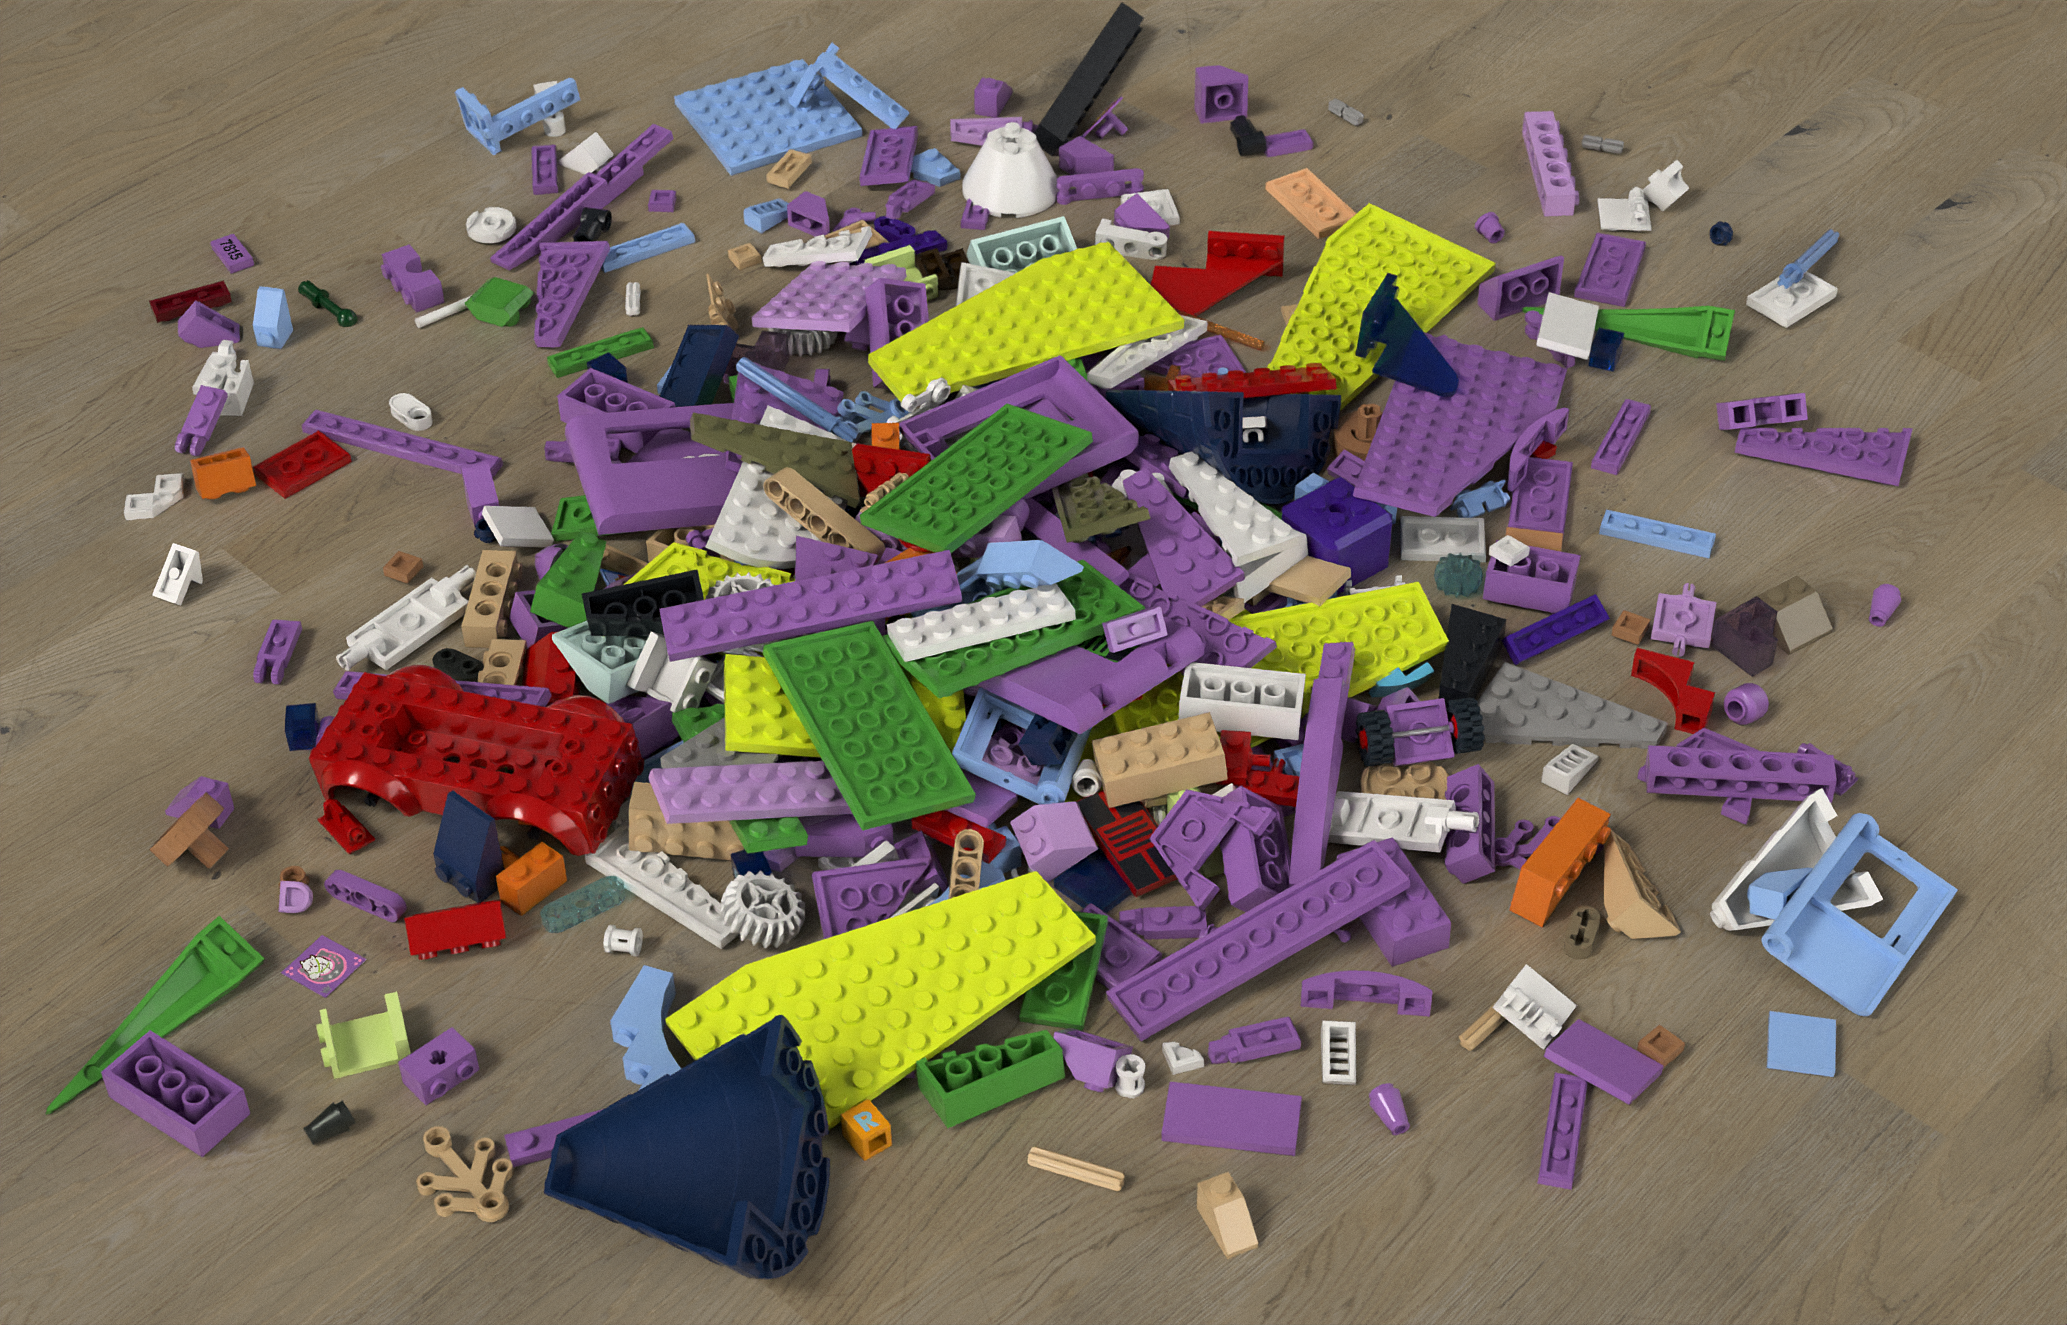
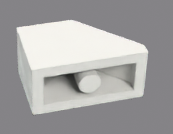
[558,132,614,174]

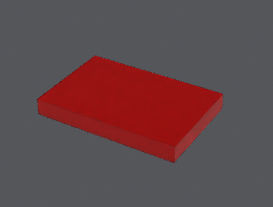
[252,431,352,499]

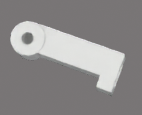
[534,81,566,137]
[1095,219,1167,260]

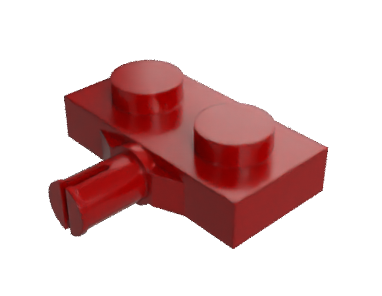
[1216,730,1271,786]
[1238,758,1300,807]

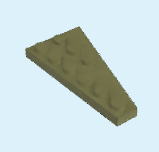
[690,412,860,508]
[1052,473,1151,543]

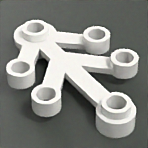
[886,378,951,449]

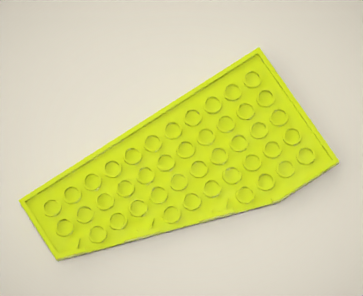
[868,242,1185,402]

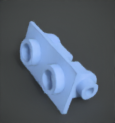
[1450,479,1510,518]

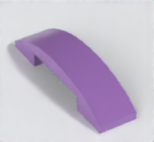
[1507,407,1569,492]
[1301,970,1432,1017]

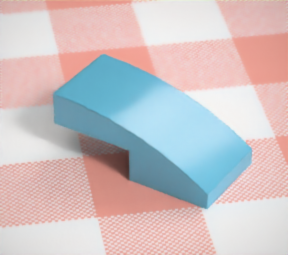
[1368,662,1434,697]

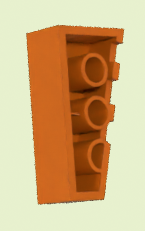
[1509,798,1611,928]

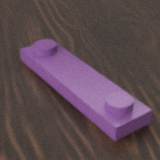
[504,1109,603,1168]

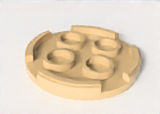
[1360,760,1449,800]

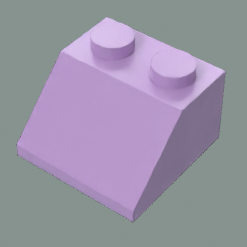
[1010,801,1098,882]

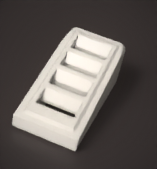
[1541,744,1599,795]
[1321,1021,1356,1085]

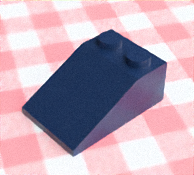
[433,790,504,903]

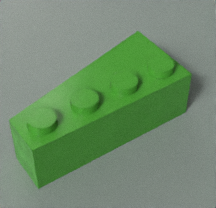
[530,531,607,628]
[915,1030,1065,1128]

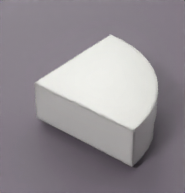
[1162,1042,1204,1075]

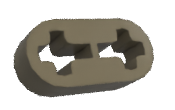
[1564,905,1600,960]

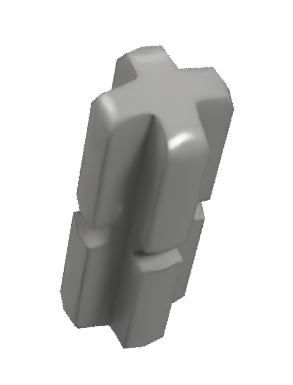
[1328,98,1364,126]
[1582,135,1624,154]

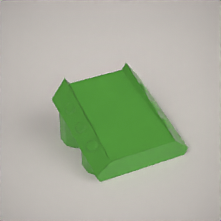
[464,277,534,327]

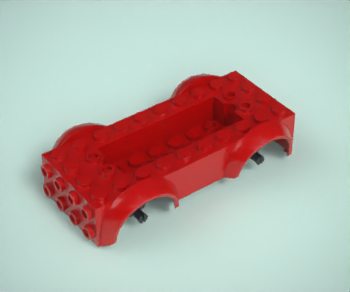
[309,665,645,856]

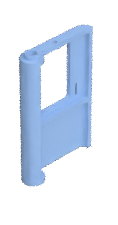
[952,687,1092,804]
[1762,813,1958,1016]

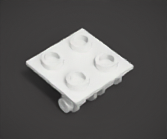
[1598,187,1651,231]
[1492,964,1577,1049]

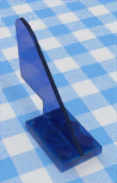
[1356,273,1459,397]

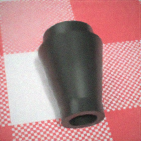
[303,1100,356,1145]

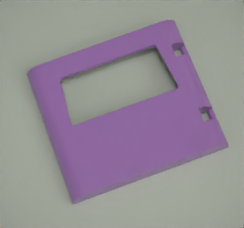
[899,355,1139,500]
[565,403,738,535]
[977,616,1204,734]

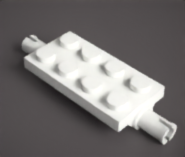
[336,565,476,671]
[1328,791,1479,852]

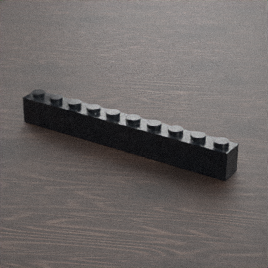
[1033,2,1144,156]

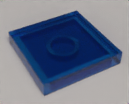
[1054,849,1132,914]

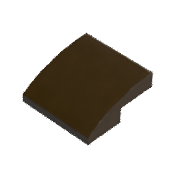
[915,248,970,290]

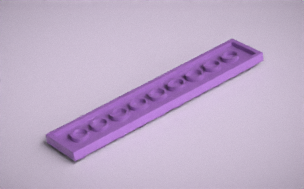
[659,550,962,662]
[1106,840,1411,1042]

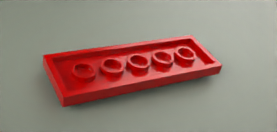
[1168,363,1337,398]

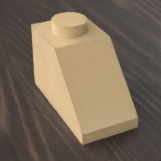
[1197,1172,1258,1259]

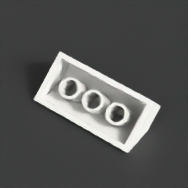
[1179,662,1306,740]

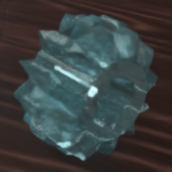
[1434,552,1483,598]

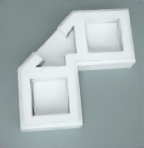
[124,473,185,520]

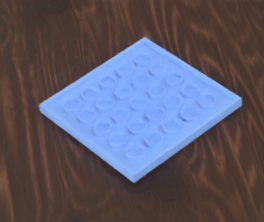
[674,59,862,176]

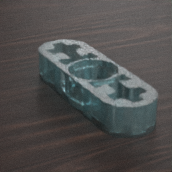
[540,876,626,933]

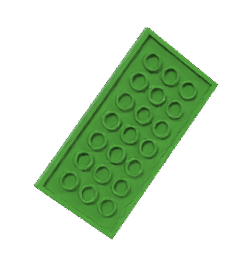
[860,404,1093,553]
[882,559,1145,698]
[763,621,976,831]

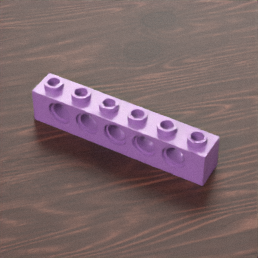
[1645,745,1837,803]

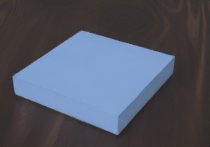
[1767,1011,1836,1077]

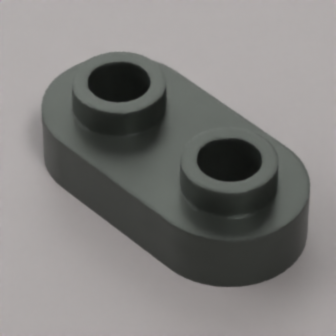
[432,648,484,682]

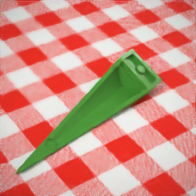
[1523,306,1735,361]
[45,916,265,1115]

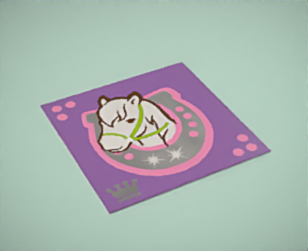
[281,935,367,998]

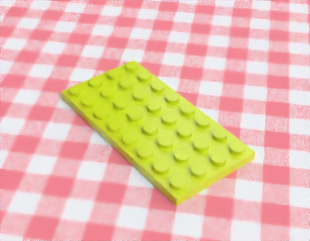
[724,654,966,758]

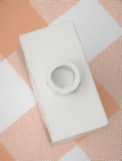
[1643,160,1689,212]

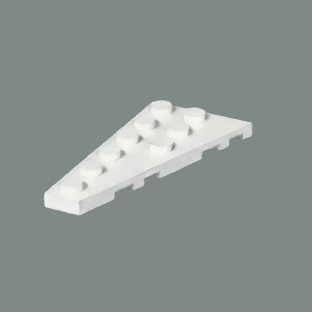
[1169,452,1302,567]

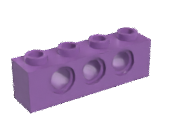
[1445,764,1495,884]

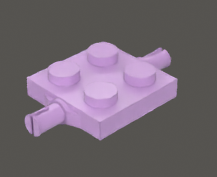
[1651,583,1716,657]

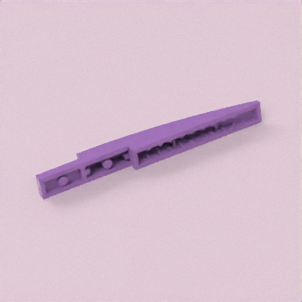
[490,124,673,270]
[1289,642,1355,887]

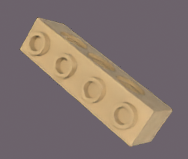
[461,550,523,648]
[478,639,527,686]

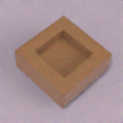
[383,551,424,584]
[1611,610,1651,645]
[1637,1024,1685,1068]

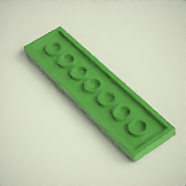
[672,704,808,854]

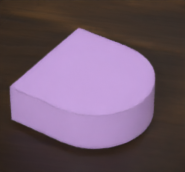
[279,881,313,913]

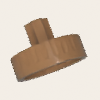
[1333,403,1383,461]
[149,792,229,869]

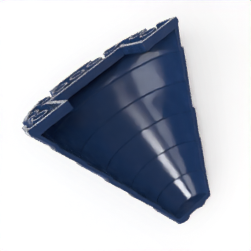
[1106,390,1341,504]
[544,1015,830,1279]

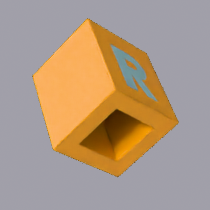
[841,1099,892,1161]

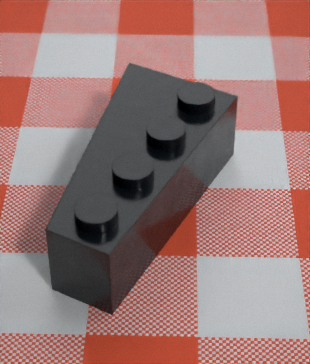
[582,569,704,636]
[1439,604,1507,707]

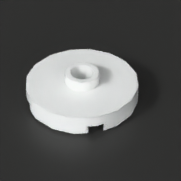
[466,207,517,243]

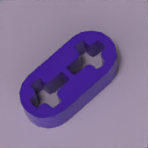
[874,216,916,242]

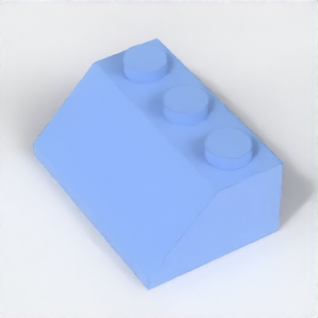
[977,540,1084,590]

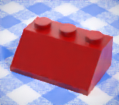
[522,632,582,707]
[404,899,506,960]

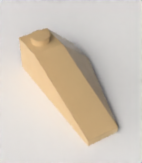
[1604,830,1681,939]

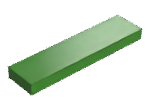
[547,327,654,378]

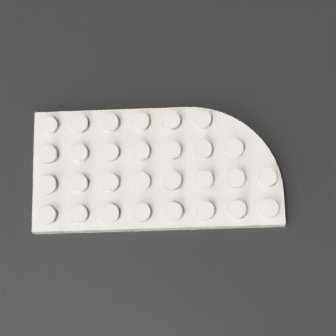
[705,406,857,569]

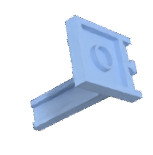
[788,43,910,129]
[455,78,581,155]

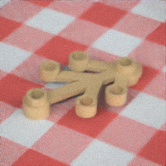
[416,1126,514,1222]

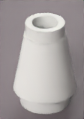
[1071,759,1102,797]

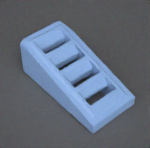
[743,198,789,233]

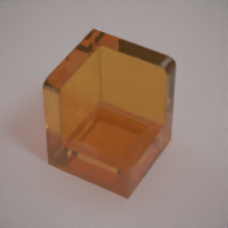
[1144,365,1181,391]

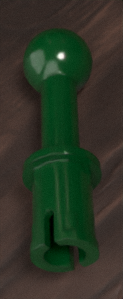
[298,280,357,327]

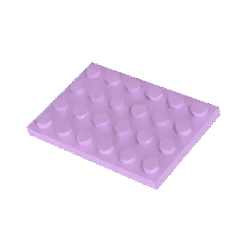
[752,261,906,332]

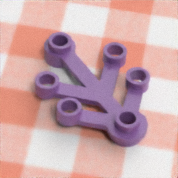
[1495,816,1604,881]

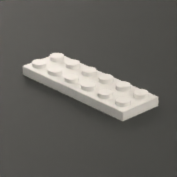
[887,583,1076,662]

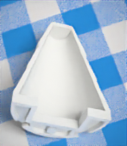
[1710,788,1883,931]

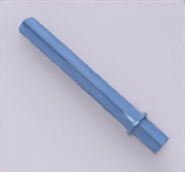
[1777,229,1840,289]
[736,357,860,443]

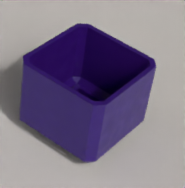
[1282,477,1393,595]

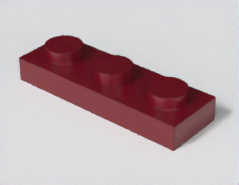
[149,280,232,323]

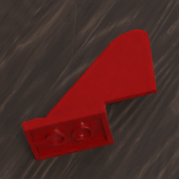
[1150,231,1285,318]
[852,444,931,552]

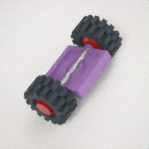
[1356,697,1485,767]

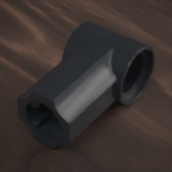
[1230,115,1266,156]
[573,207,612,242]

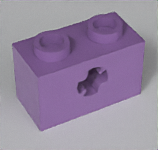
[398,1027,479,1105]

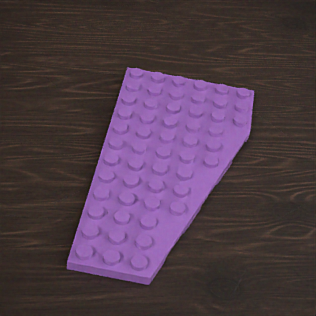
[1353,332,1567,517]

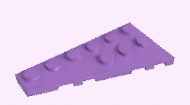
[534,241,611,348]
[1735,428,1913,486]
[1122,467,1245,606]
[1118,573,1277,676]

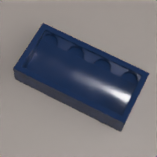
[659,325,739,407]

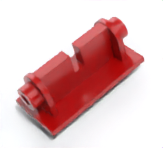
[317,798,375,855]

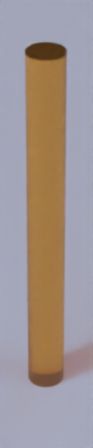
[1174,308,1265,351]

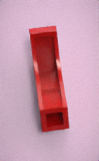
[1631,648,1715,734]

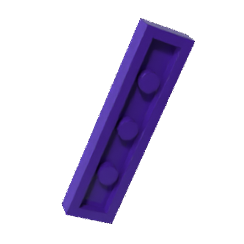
[849,230,947,265]
[1501,594,1610,666]

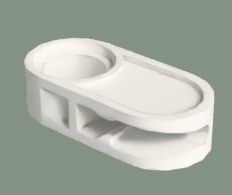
[389,393,433,431]

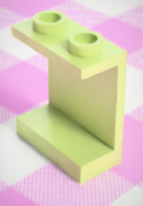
[865,245,938,301]
[316,992,411,1079]

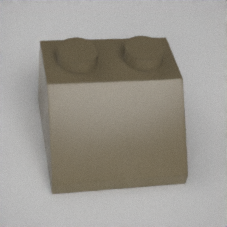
[1749,576,1833,655]

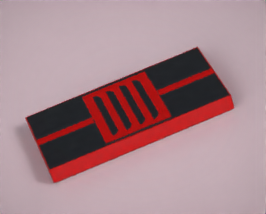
[1076,790,1178,897]

